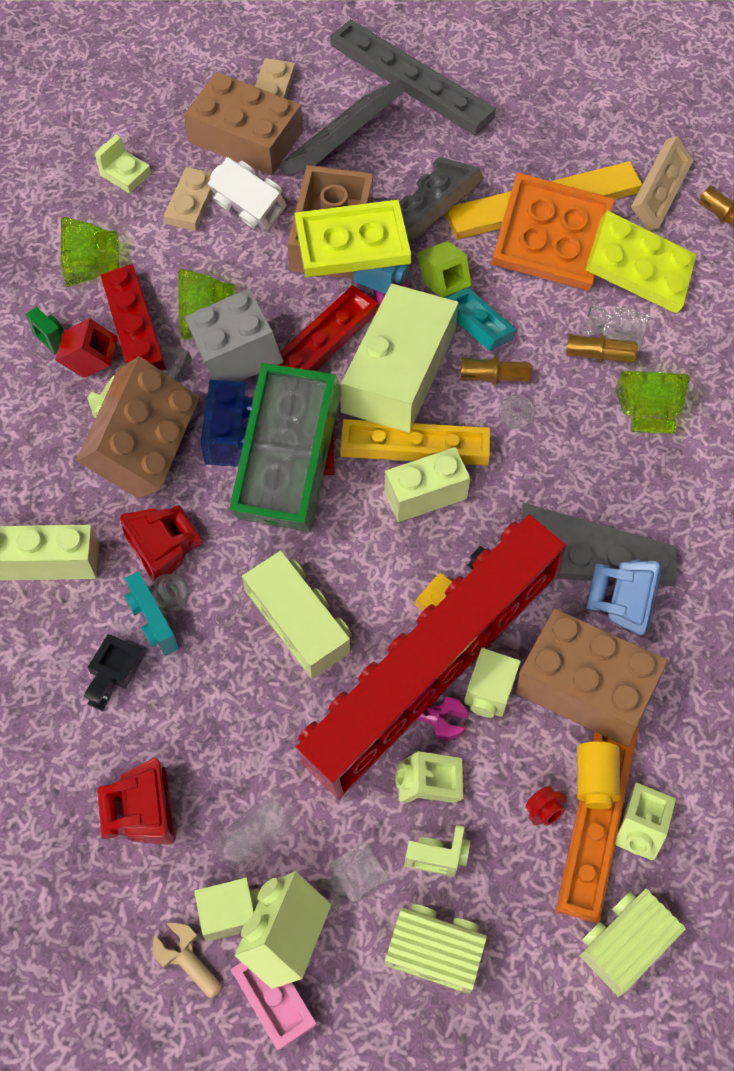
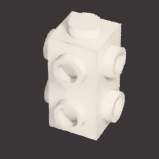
[208,157,287,231]

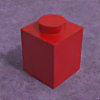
[55,318,118,378]

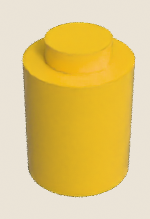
[577,742,620,810]

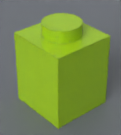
[417,241,472,297]

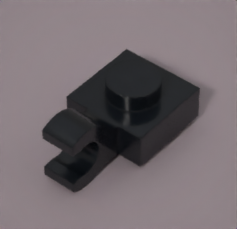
[84,634,145,711]

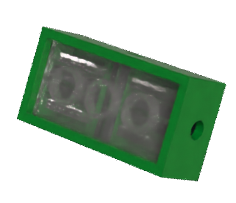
[229,363,341,532]

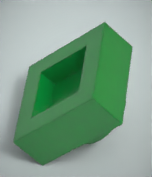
[25,306,64,355]

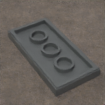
[279,81,405,176]

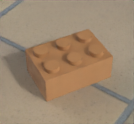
[184,72,303,175]
[287,165,373,279]
[76,356,200,498]
[516,608,668,747]

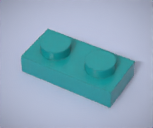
[445,288,517,351]
[124,571,179,656]

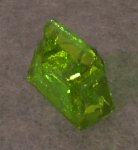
[60,217,119,287]
[178,269,236,340]
[615,371,690,434]

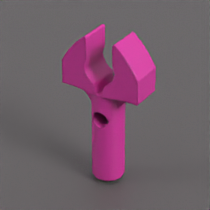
[418,696,469,741]

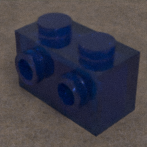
[200,380,254,467]

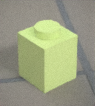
[464,648,521,718]
[194,877,259,942]

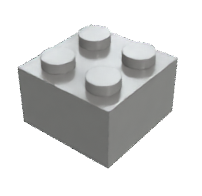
[184,288,283,391]

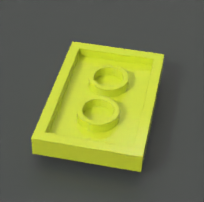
[294,199,411,278]
[585,210,697,313]

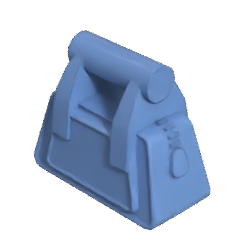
[586,559,663,636]

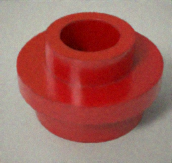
[525,786,566,826]

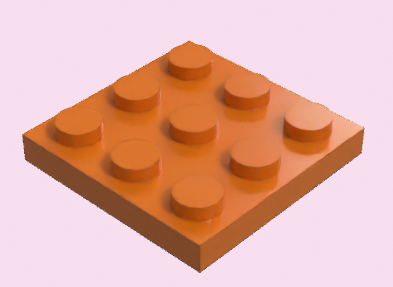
[491,172,615,291]

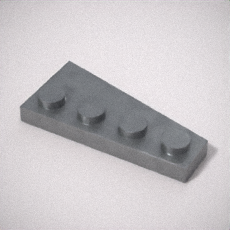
[399,157,484,244]
[521,503,677,586]

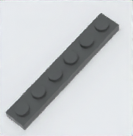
[330,19,496,135]

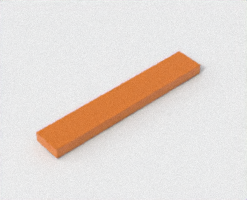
[555,726,639,924]

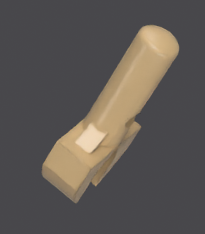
[153,923,222,998]

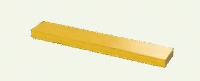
[445,161,642,240]

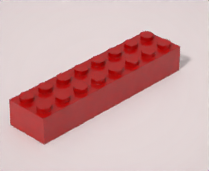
[296,514,566,800]

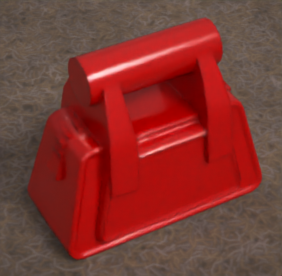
[120,505,203,585]
[97,758,175,845]

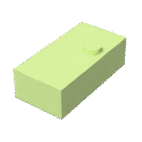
[341,283,459,433]

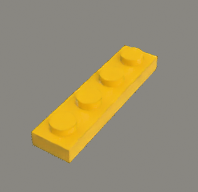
[340,419,490,466]

